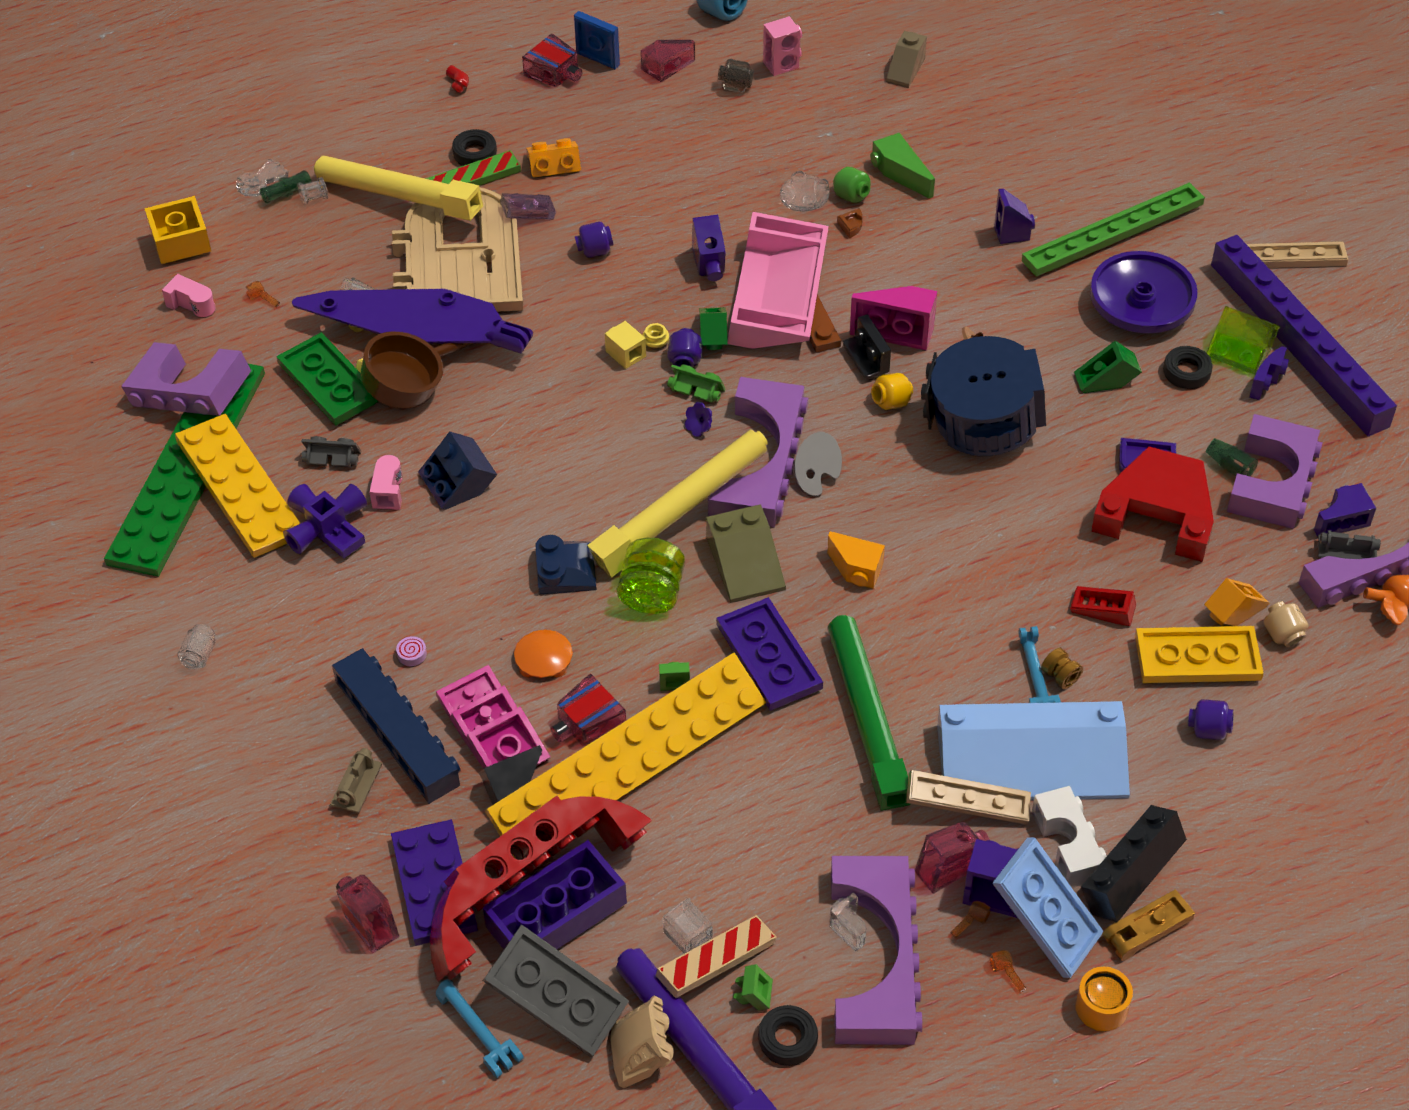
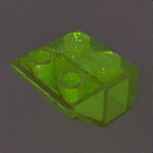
[1206,306,1280,375]

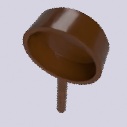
[361,331,475,409]

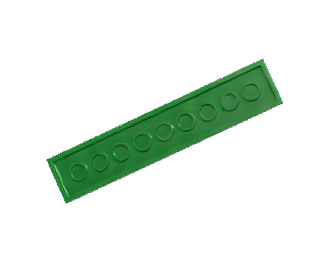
[104,364,265,577]

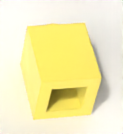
[605,321,646,369]

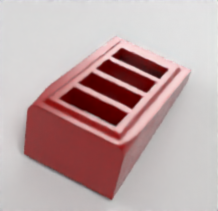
[1070,586,1136,626]

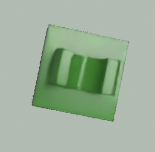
[733,964,773,1011]

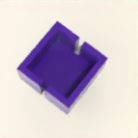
[962,839,1019,918]

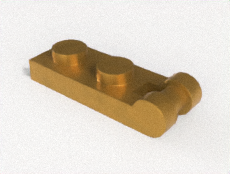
[1102,889,1195,961]

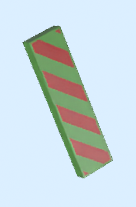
[425,150,521,186]

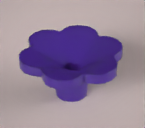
[685,402,712,437]

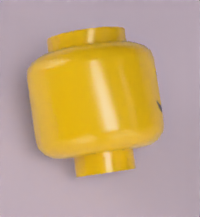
[871,373,913,410]

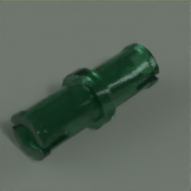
[260,170,312,203]

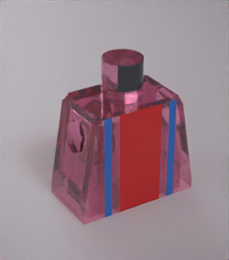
[522,33,583,87]
[550,674,626,746]
[336,875,400,954]

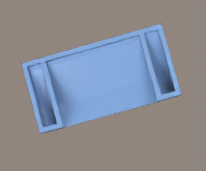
[937,701,1130,800]

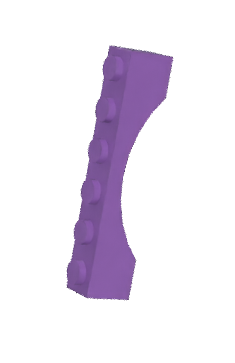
[1298,542,1409,608]

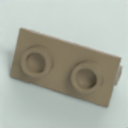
[330,748,382,814]

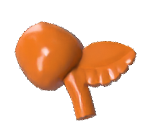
[1363,575,1409,625]

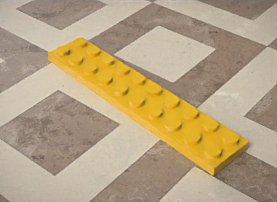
[485,652,766,859]

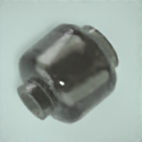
[717,59,754,93]

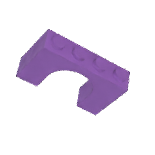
[121,342,251,416]
[1227,414,1323,529]

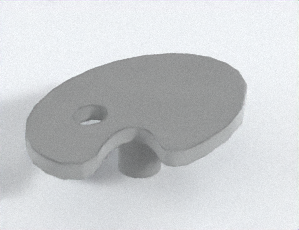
[794,432,842,497]

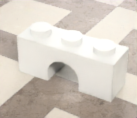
[1032,786,1107,887]

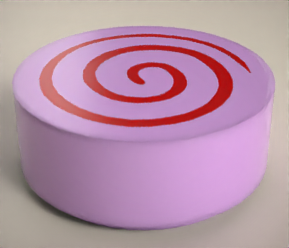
[396,636,427,666]

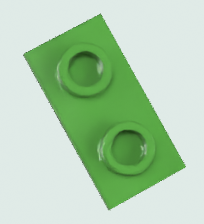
[667,365,726,403]

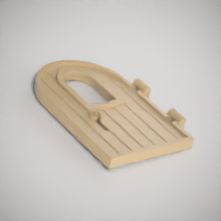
[392,187,523,312]

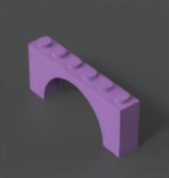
[708,377,809,528]
[831,856,922,1045]

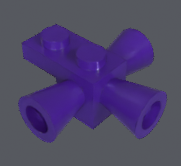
[283,484,367,558]

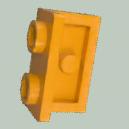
[526,138,581,177]

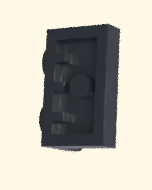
[843,314,891,379]

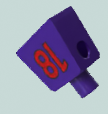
[692,214,726,281]

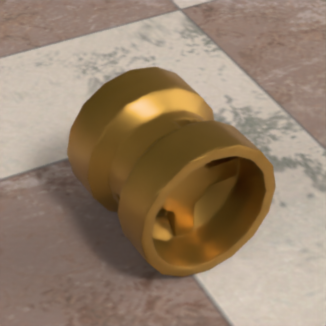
[1041,647,1083,689]

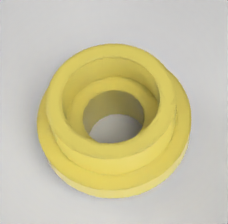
[643,323,669,348]

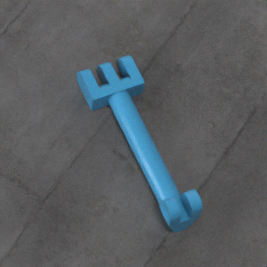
[1018,626,1061,703]
[436,979,524,1078]

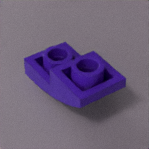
[1249,346,1289,400]

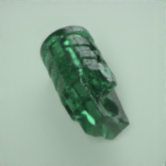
[1205,438,1258,477]

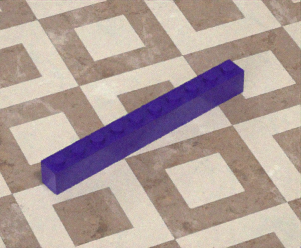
[1211,235,1397,437]

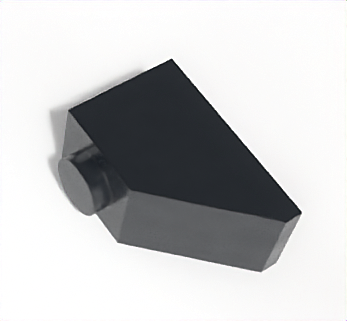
[479,745,542,805]

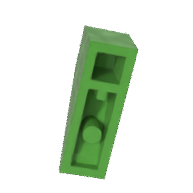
[870,133,935,199]

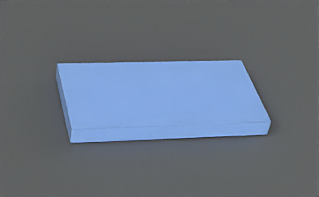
[992,837,1103,978]

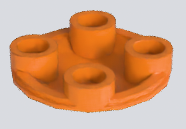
[514,629,573,678]

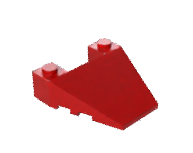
[1091,447,1214,562]

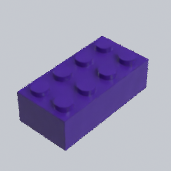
[483,840,627,949]

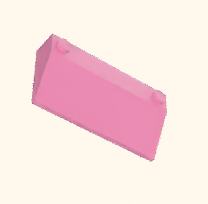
[728,212,829,349]

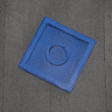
[574,11,620,69]

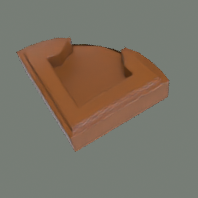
[837,208,862,239]

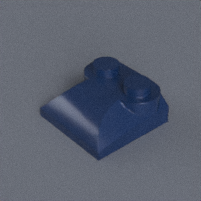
[535,535,597,595]

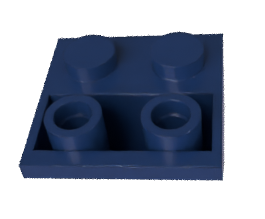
[418,432,497,510]

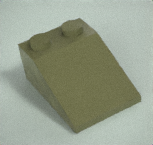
[706,504,786,603]

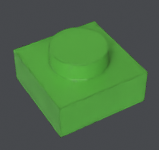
[659,662,690,691]

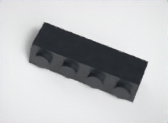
[1081,805,1187,922]

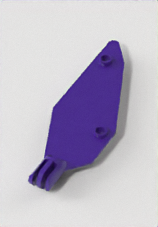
[292,289,533,354]

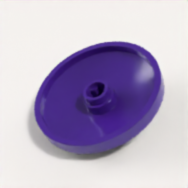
[1090,251,1198,333]

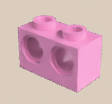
[763,16,802,76]

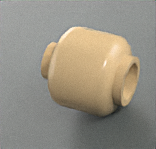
[1264,601,1309,647]

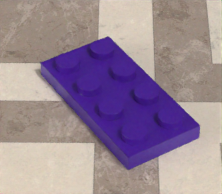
[716,597,823,711]
[391,819,478,946]

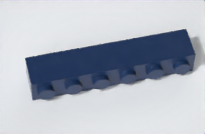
[332,648,461,804]

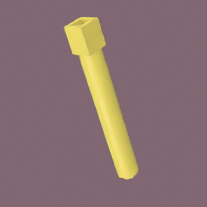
[314,156,483,221]
[587,429,768,578]

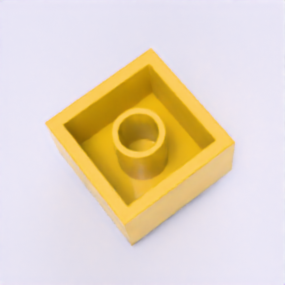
[144,196,211,264]

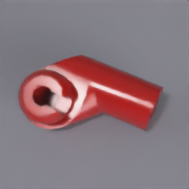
[446,65,469,93]

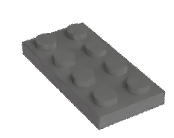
[483,925,629,1057]

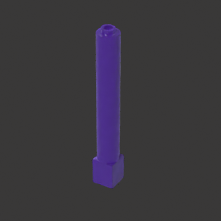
[616,948,777,1110]

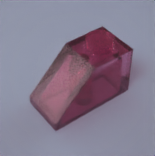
[641,40,695,82]

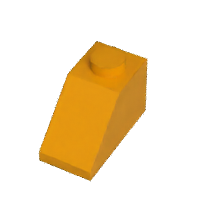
[827,531,885,589]
[1204,578,1270,626]

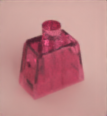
[915,822,990,894]

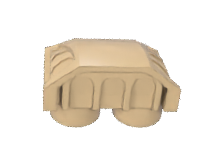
[611,995,673,1088]

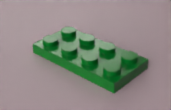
[276,332,379,426]

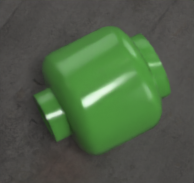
[833,167,871,203]

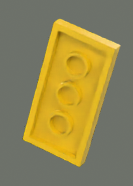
[1135,626,1264,683]

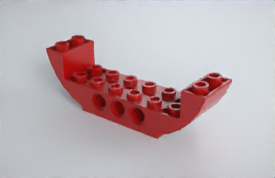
[430,796,652,982]

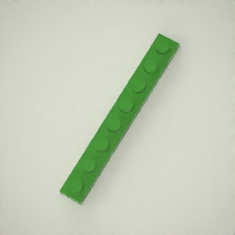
[1021,182,1205,277]

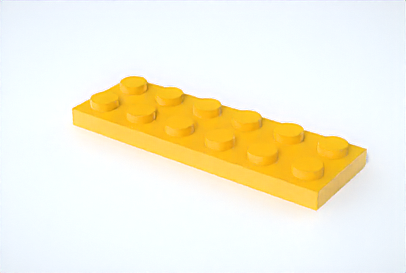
[175,414,300,558]

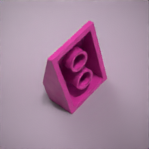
[849,286,937,351]

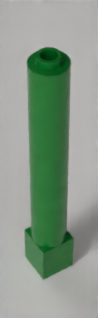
[827,615,911,811]

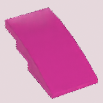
[436,665,551,769]

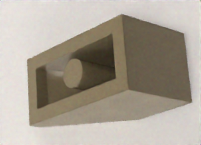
[886,31,927,88]

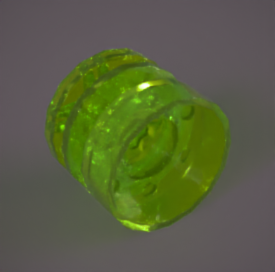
[617,538,685,614]

